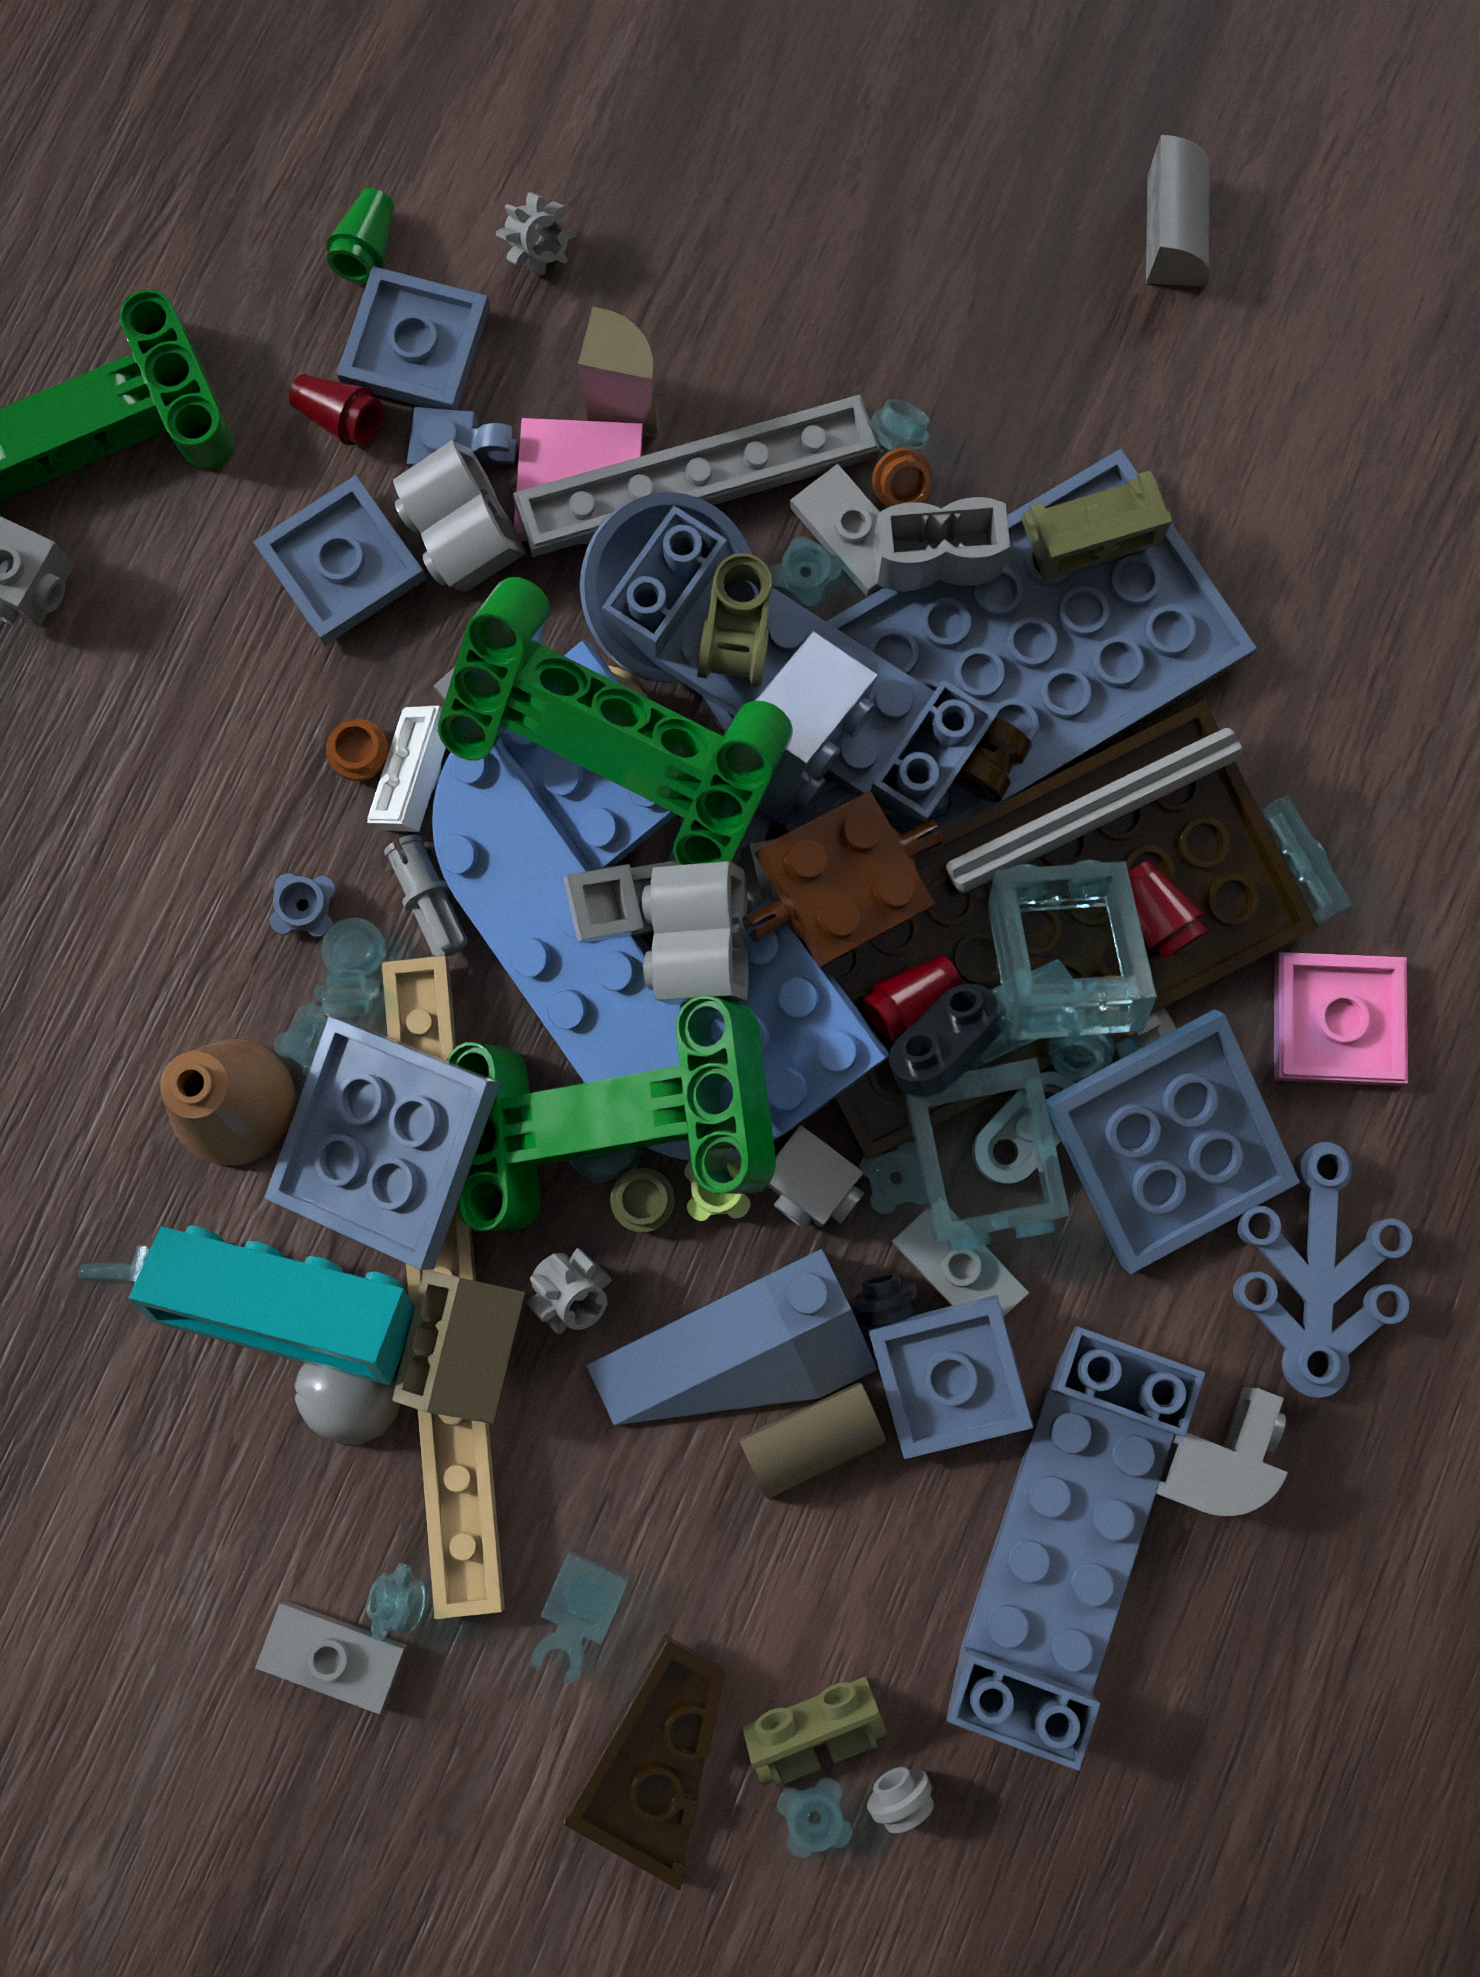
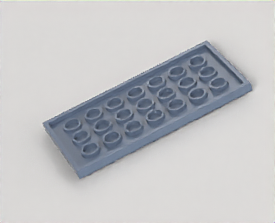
[702,449,1257,841]

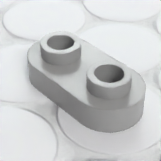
[972,1072,1075,1185]

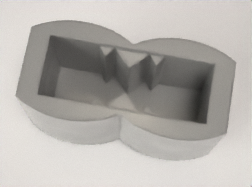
[393,440,526,592]
[873,497,1010,591]
[642,861,749,1005]

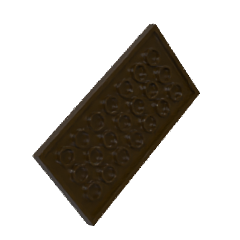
[826,700,1318,1160]

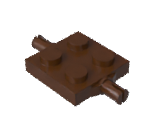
[742,791,943,969]

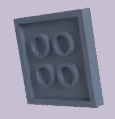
[1043,1009,1300,1275]
[264,1016,500,1270]

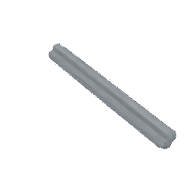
[946,728,1243,893]

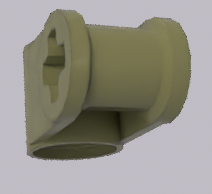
[697,553,772,686]

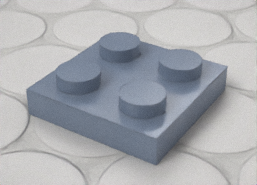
[337,266,491,410]
[253,475,427,646]
[869,1294,1033,1459]

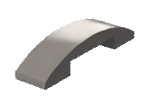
[563,839,775,942]

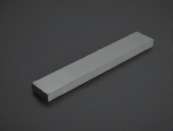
[513,395,880,557]

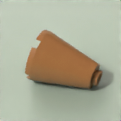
[160,1039,297,1165]

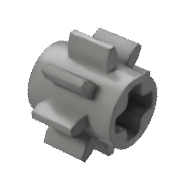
[496,192,576,275]
[527,1248,612,1335]

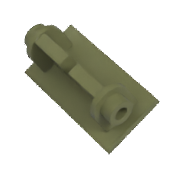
[742,1676,888,1788]

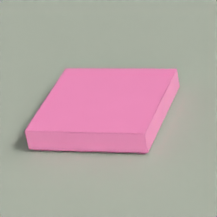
[514,418,644,544]
[1274,952,1408,1086]

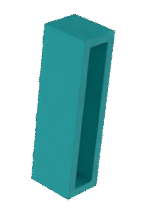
[128,1226,415,1385]

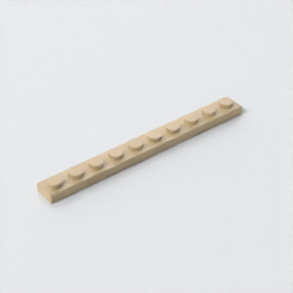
[382,956,505,1619]

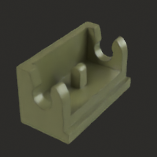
[1022,470,1172,580]

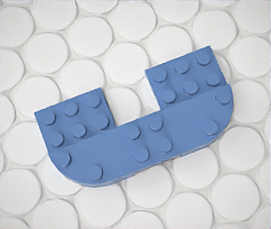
[432,641,889,1161]

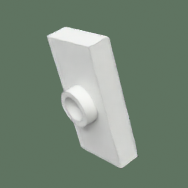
[367,706,446,832]

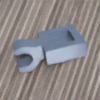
[407,407,518,469]

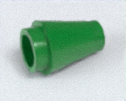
[326,188,395,283]

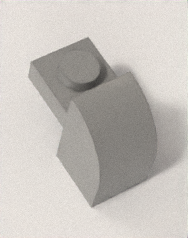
[1156,1387,1288,1516]

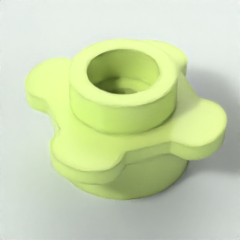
[685,1156,750,1221]

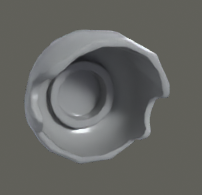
[294,1363,400,1446]

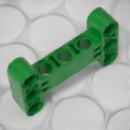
[0,289,235,519]
[438,577,793,865]
[447,996,776,1231]

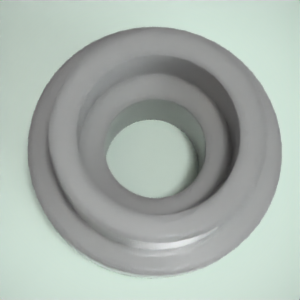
[867,1767,934,1833]

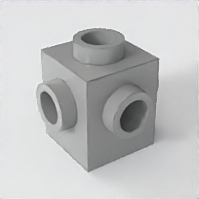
[0,516,75,628]

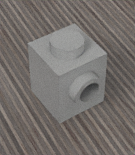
[767,1124,864,1229]

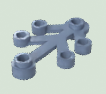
[1233,1142,1412,1398]

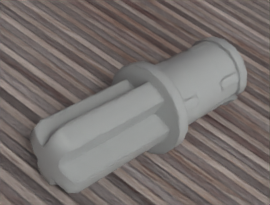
[384,834,467,957]

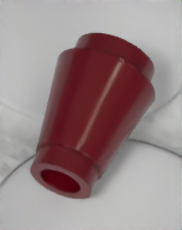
[289,374,384,446]
[1118,859,1208,960]
[862,955,963,1043]

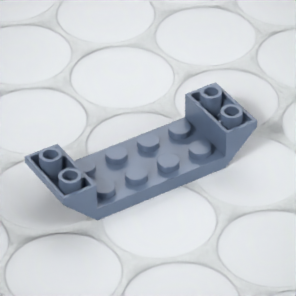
[602,506,998,822]
[946,1326,1206,1771]

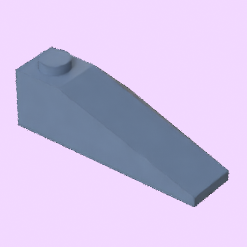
[586,1249,877,1425]

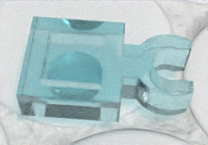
[531,1550,630,1684]

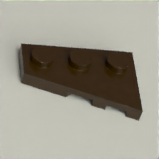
[562,1634,725,1890]

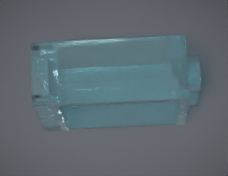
[988,860,1156,1040]
[903,1058,1070,1251]

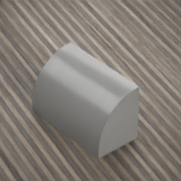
[1146,135,1210,286]

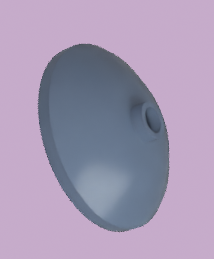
[580,492,752,683]

